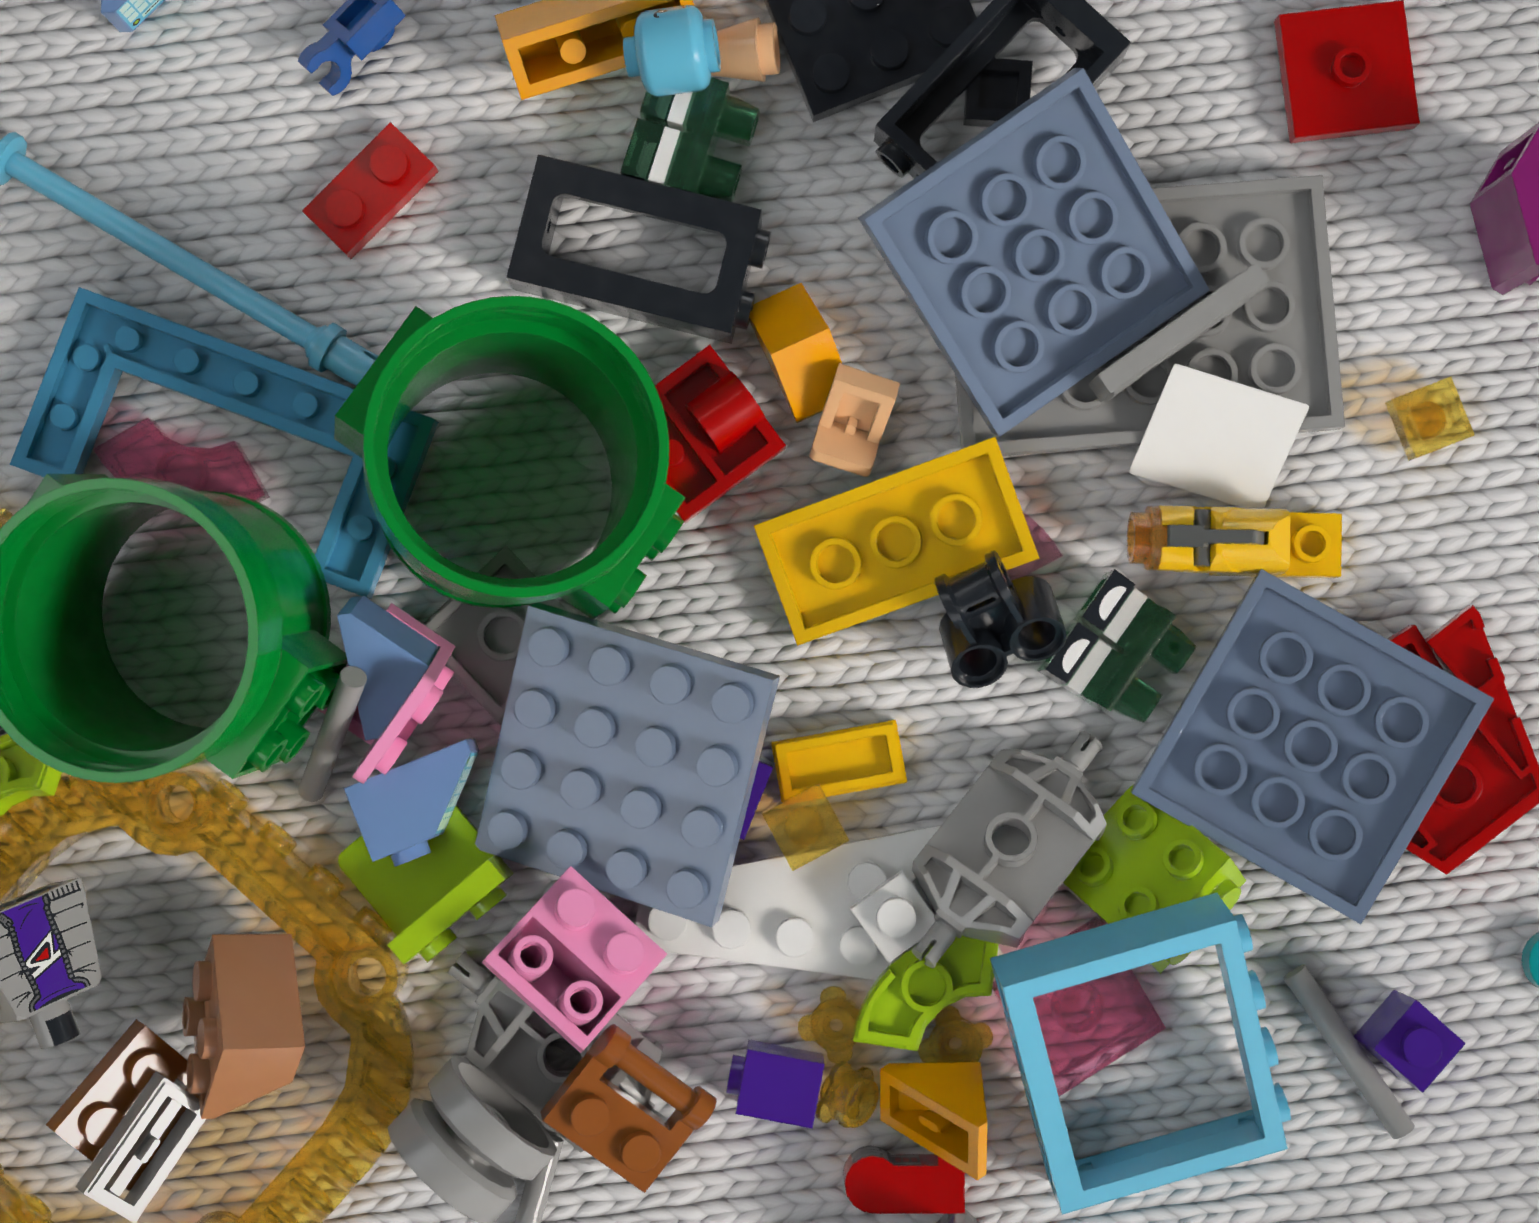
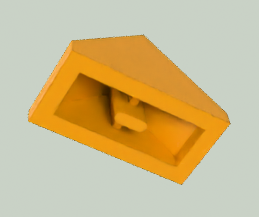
[749,283,842,423]
[880,1062,987,1181]

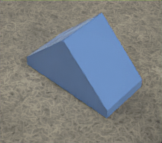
[337,595,440,740]

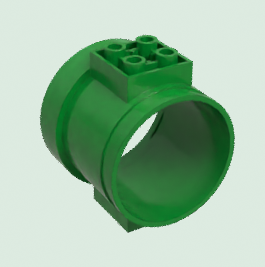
[334,296,686,619]
[0,474,348,783]

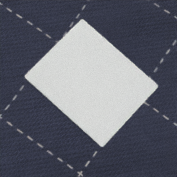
[1129,364,1309,509]

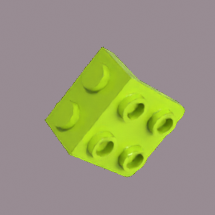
[1063,785,1246,974]
[338,804,514,965]

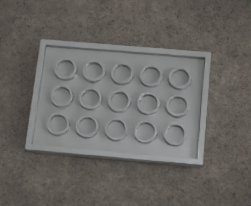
[955,175,1345,456]

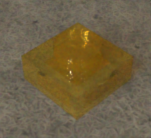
[1385,376,1475,461]
[761,782,850,871]

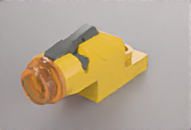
[1127,505,1342,578]

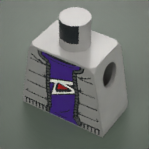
[0,877,102,1049]

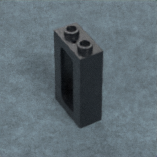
[874,0,1131,179]
[506,154,771,344]

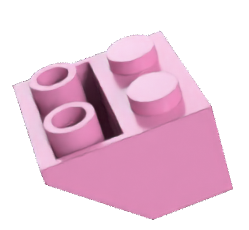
[482,866,667,1053]

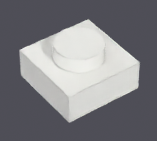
[850,870,936,963]

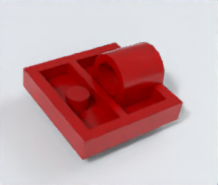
[655,344,786,524]

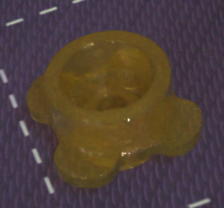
[798,986,860,1064]
[918,1005,993,1063]
[815,1061,879,1128]

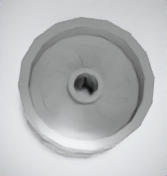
[387,1055,557,1223]

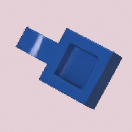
[298,0,406,96]

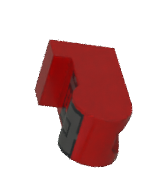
[843,1146,965,1214]

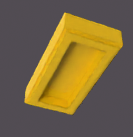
[771,720,907,805]

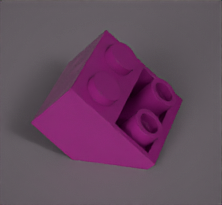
[1470,122,1539,295]

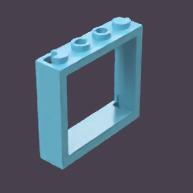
[990,893,1291,1215]

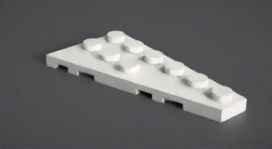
[635,825,1029,996]

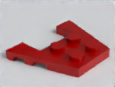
[1406,605,1539,875]

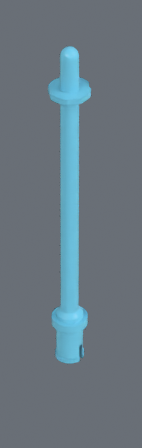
[0,132,378,386]

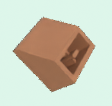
[182,934,305,1119]

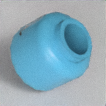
[623,5,721,97]

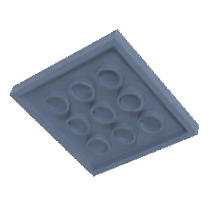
[858,68,1210,437]
[1131,569,1494,924]
[475,602,780,927]

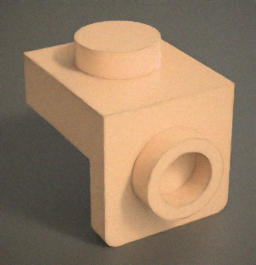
[809,363,900,477]

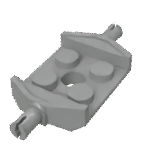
[912,731,1107,968]
[447,951,668,1152]

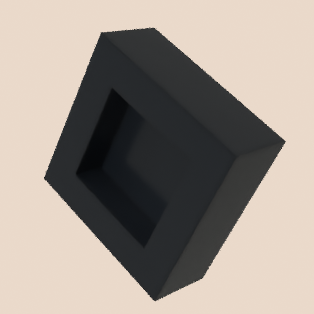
[963,58,1033,127]

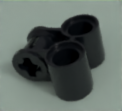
[934,550,1067,688]

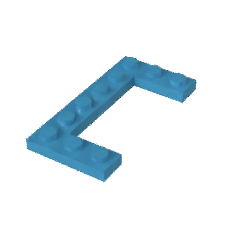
[10,287,439,599]

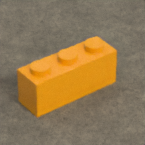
[494,0,694,100]

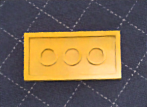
[754,437,1040,646]

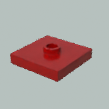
[1274,0,1420,144]

